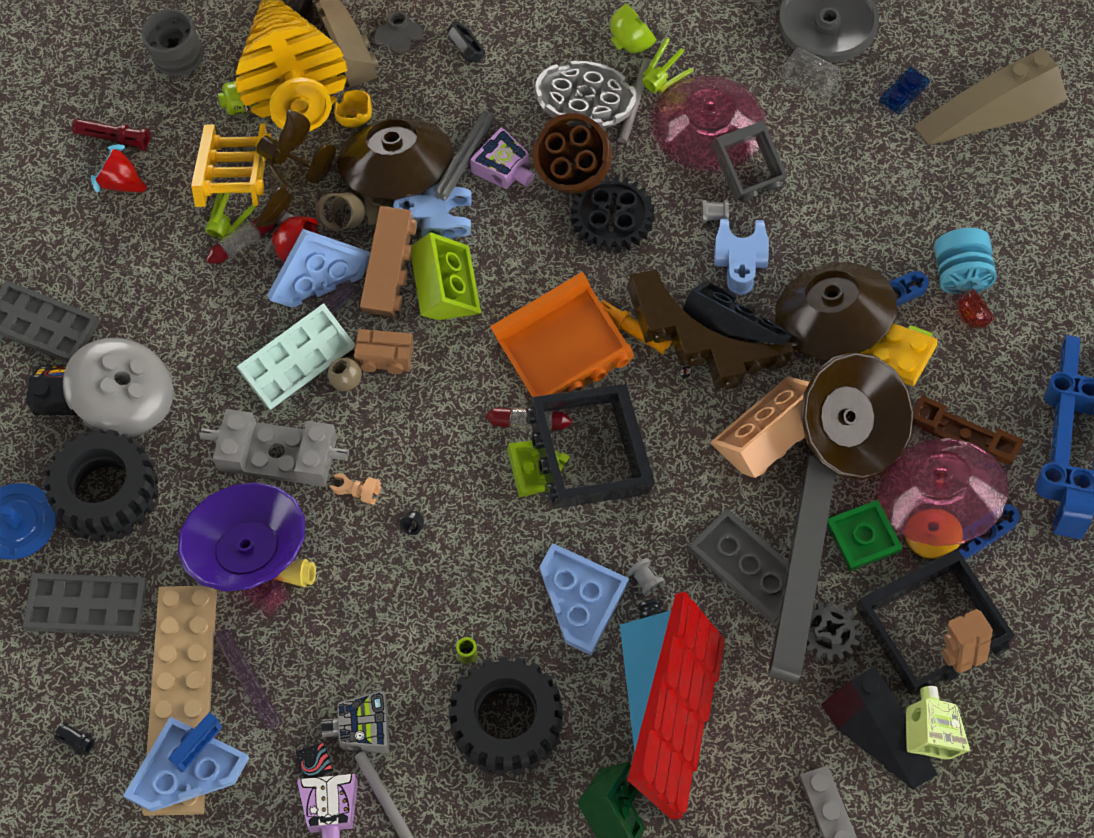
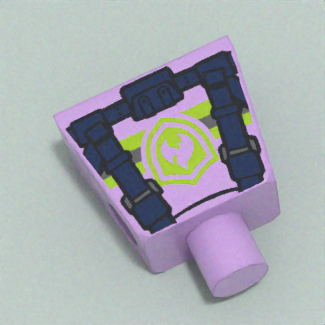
[470,128,535,189]

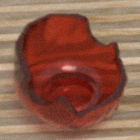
[957,289,995,329]

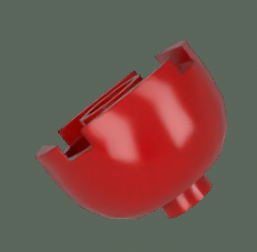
[272,216,320,263]

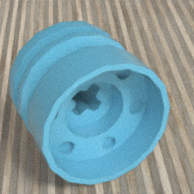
[934,228,997,294]

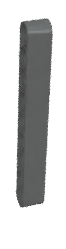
[768,455,836,684]

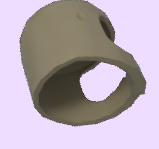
[315,192,366,231]

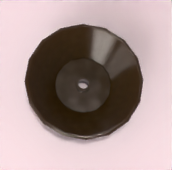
[337,117,454,200]
[775,262,897,360]
[801,352,914,480]

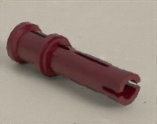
[72,118,151,151]

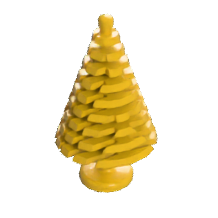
[235,0,347,132]

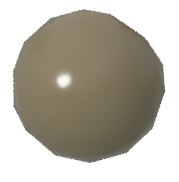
[327,358,362,391]

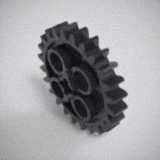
[571,175,655,253]

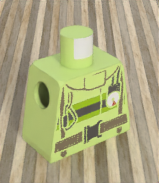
[906,686,970,759]

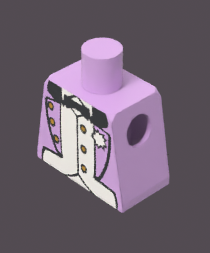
[298,774,358,838]

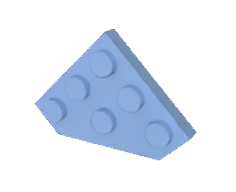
[267,229,371,308]
[540,543,629,656]
[123,717,249,812]

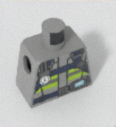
[321,691,390,753]

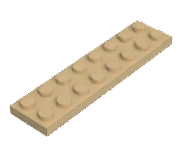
[142,586,217,816]

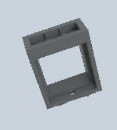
[711,120,788,202]

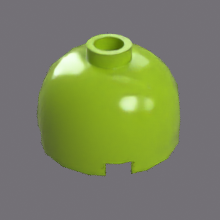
[610,3,657,54]

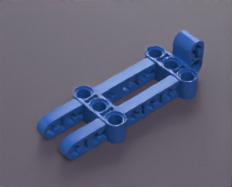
[1034,335,1094,540]

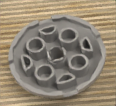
[535,61,636,129]
[63,338,173,437]

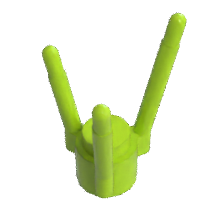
[642,37,694,93]
[205,193,256,240]

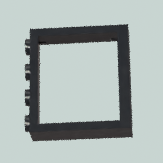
[526,384,655,509]
[856,548,1015,696]

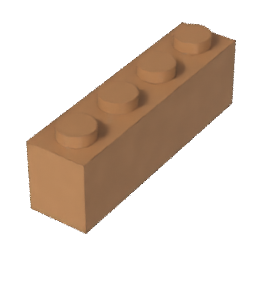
[360,206,417,318]

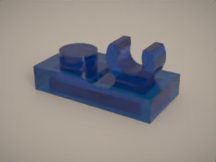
[879,67,931,115]

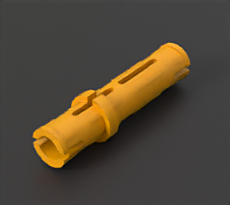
[601,300,672,355]

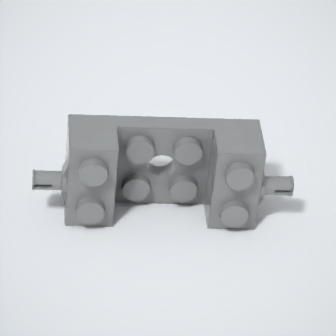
[200,409,349,487]

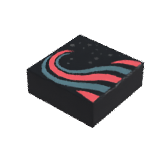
[296,742,334,779]

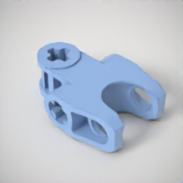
[393,184,471,239]
[714,219,769,295]

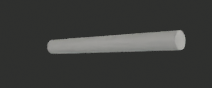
[617,58,652,144]
[354,751,414,838]

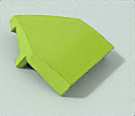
[507,441,570,497]

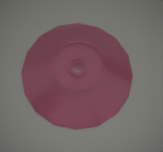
[652,76,766,171]
[878,438,1009,546]

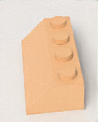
[710,376,809,478]

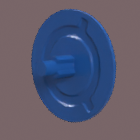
[0,483,56,560]

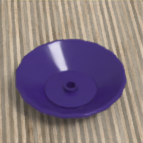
[177,482,305,592]

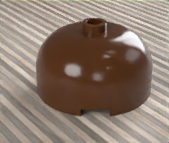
[532,113,612,194]

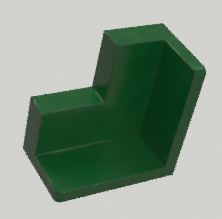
[577,762,645,838]

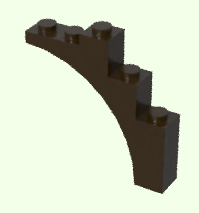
[627,269,794,389]

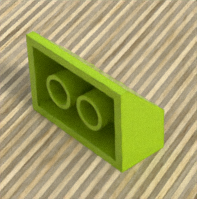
[411,232,481,320]

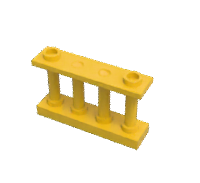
[191,123,271,207]

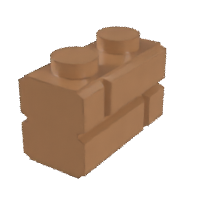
[354,329,414,374]
[942,609,993,673]

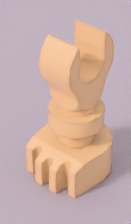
[330,473,381,505]

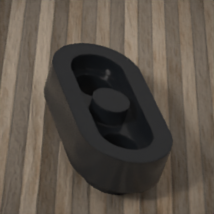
[447,21,485,63]

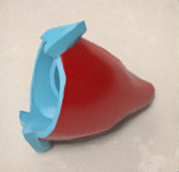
[91,144,147,193]

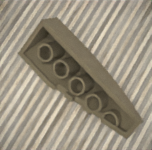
[312,0,379,87]
[914,48,1067,145]

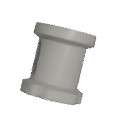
[701,200,729,224]
[628,558,665,596]

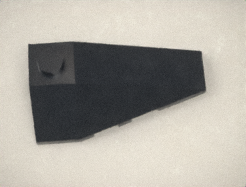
[683,280,793,345]
[821,667,938,790]

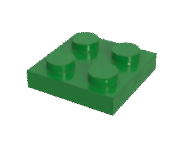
[827,500,903,572]

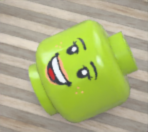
[218,81,256,115]

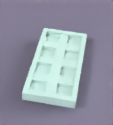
[236,303,356,411]

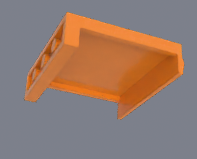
[490,272,634,397]

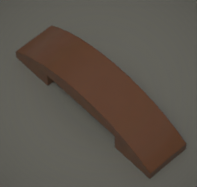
[913,395,1024,464]

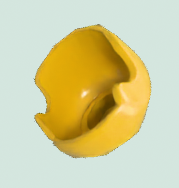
[334,90,372,128]

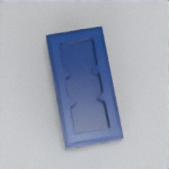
[168,712,222,773]

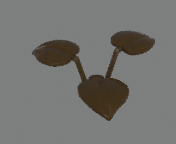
[254,110,336,227]

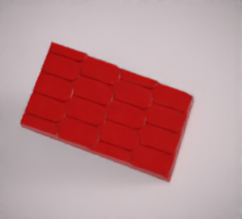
[620,591,725,819]

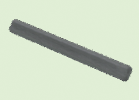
[434,111,494,201]

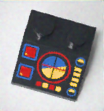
[26,365,77,415]

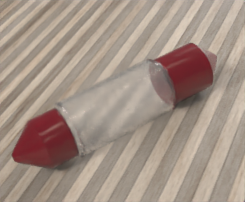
[206,215,275,264]
[485,407,573,431]

